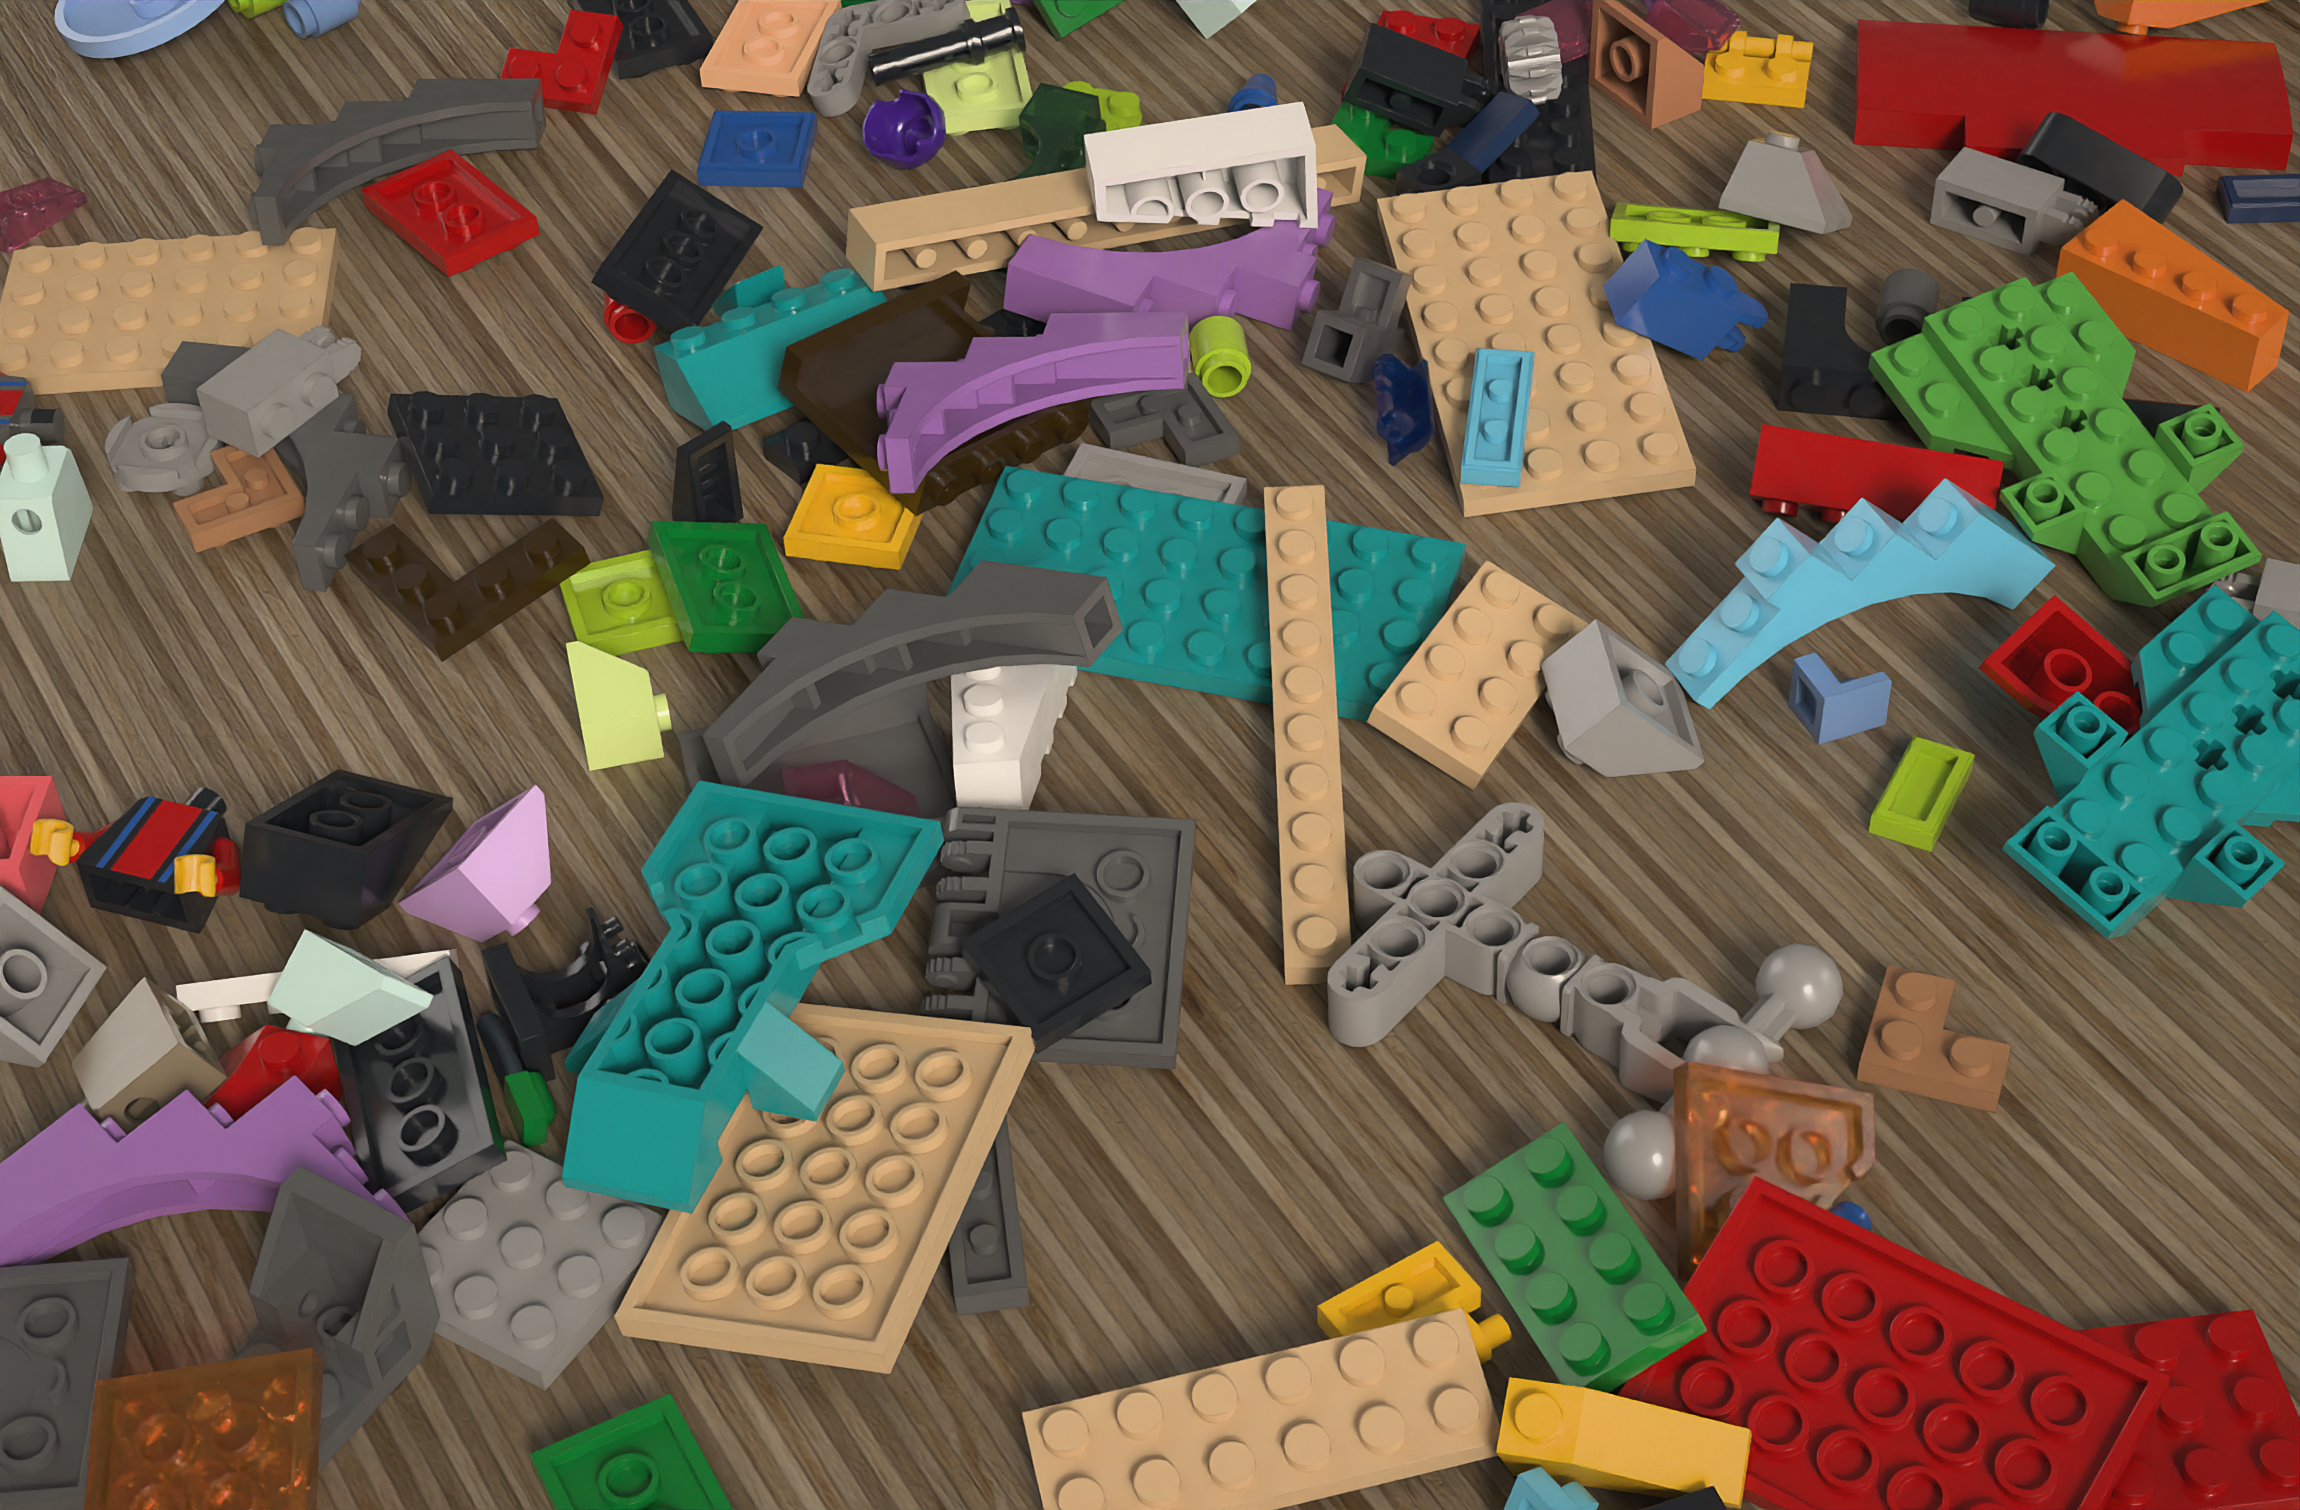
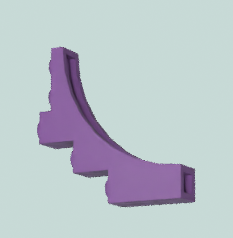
[1003,187,1336,334]
[877,312,1191,493]
[0,1075,409,1268]

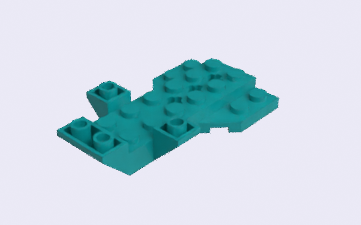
[2002,585,2300,939]
[562,781,944,1214]

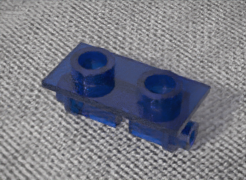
[1371,354,1436,466]

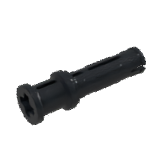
[867,6,1026,87]

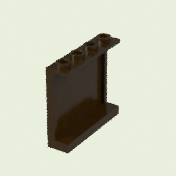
[777,270,1093,516]

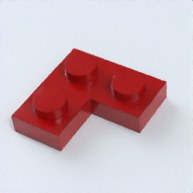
[500,10,623,115]

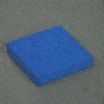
[697,110,818,188]

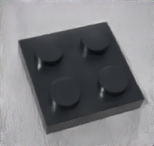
[960,873,1152,1054]

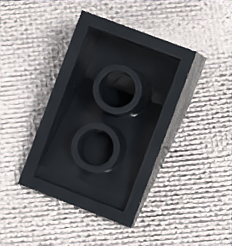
[239,769,453,930]

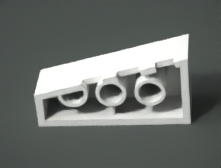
[951,664,1078,810]

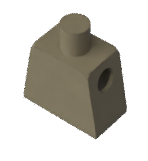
[72,976,228,1135]

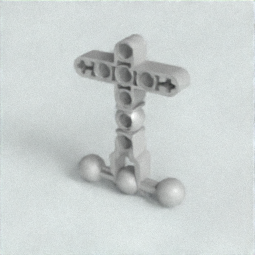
[1327,802,1843,1200]

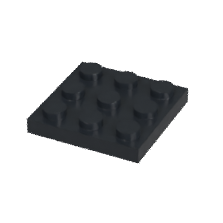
[387,391,604,516]

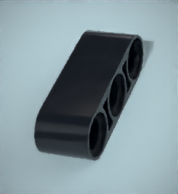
[2016,112,2183,225]

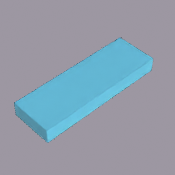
[1461,348,1535,487]

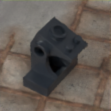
[481,907,651,1082]

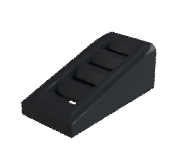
[672,421,744,523]

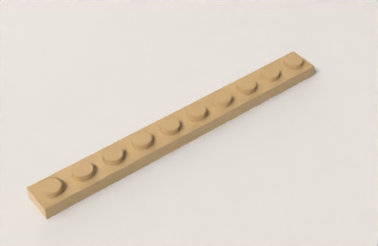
[1264,485,1351,985]

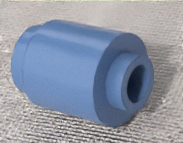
[283,0,361,39]

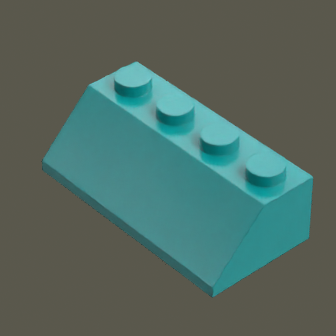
[653,268,887,431]

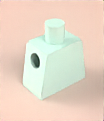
[0,433,94,582]

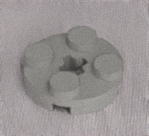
[104,403,225,496]

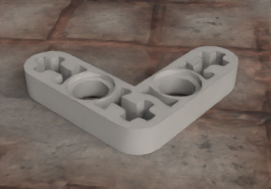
[807,0,970,117]

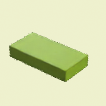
[1869,736,1975,852]

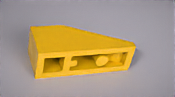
[1496,1377,1752,1509]

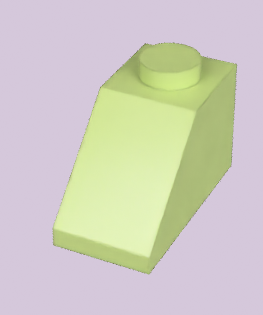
[566,641,672,771]

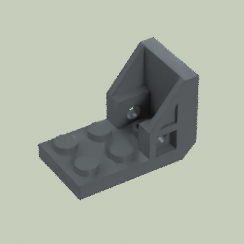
[160,1166,440,1510]

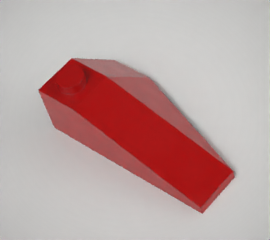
[1979,595,2143,746]

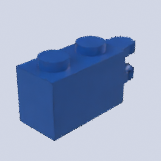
[1603,239,1769,360]

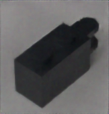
[1342,23,1497,138]

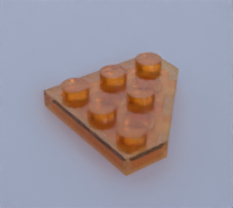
[1673,1061,1876,1281]

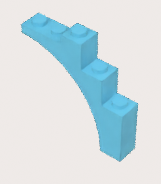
[1665,478,2056,710]

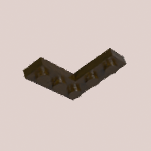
[344,518,590,662]

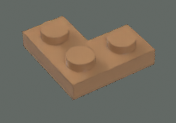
[172,445,305,553]
[1857,965,2012,1113]

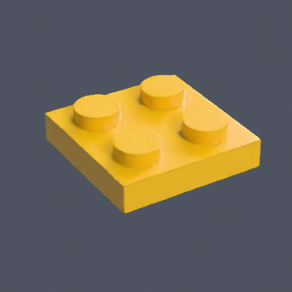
[783,464,924,570]

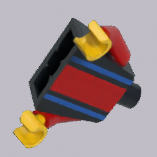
[30,787,241,934]

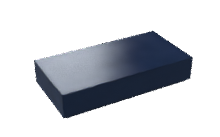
[1444,91,1540,174]
[2216,174,2300,224]

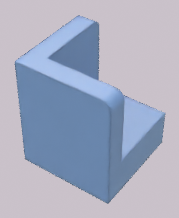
[1788,652,1892,745]

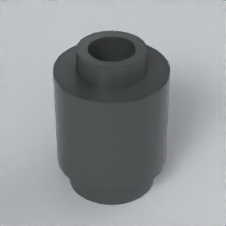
[1875,268,1939,346]

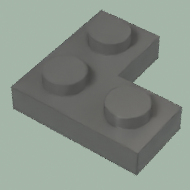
[1089,371,1239,467]

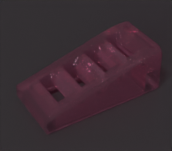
[0,177,87,254]

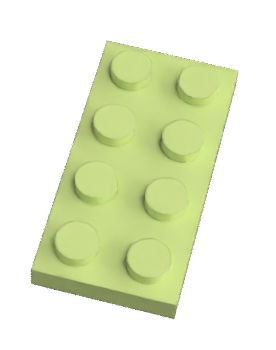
[921,0,1036,136]

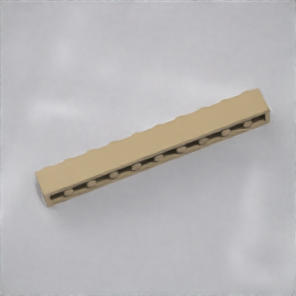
[846,124,1367,292]

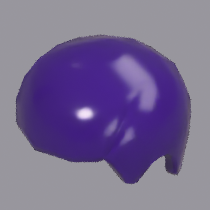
[862,89,946,170]

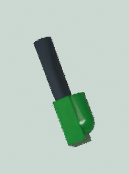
[476,1014,557,1148]

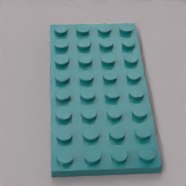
[946,466,1466,722]

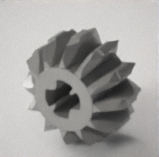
[1498,15,1563,105]

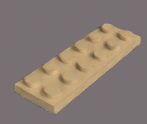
[1022,1308,1501,1510]

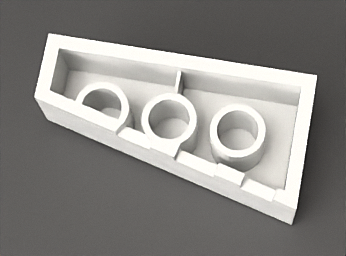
[1083,101,1318,228]

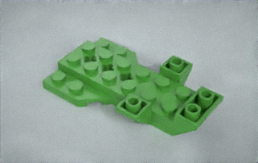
[1868,271,2262,608]

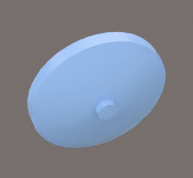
[54,0,225,59]

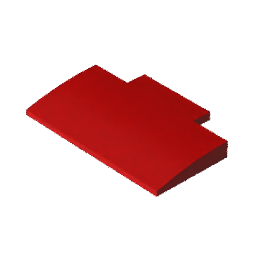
[1853,19,2294,177]

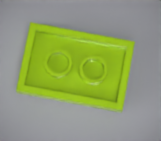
[1609,202,1780,262]

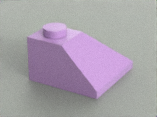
[398,784,551,943]

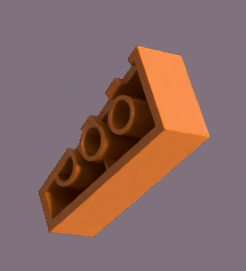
[2056,199,2290,393]

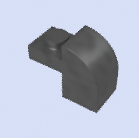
[1301,257,1413,383]

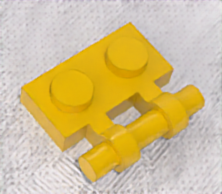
[1702,30,1814,108]
[1317,1241,1512,1364]

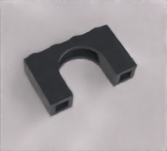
[1778,283,1971,422]

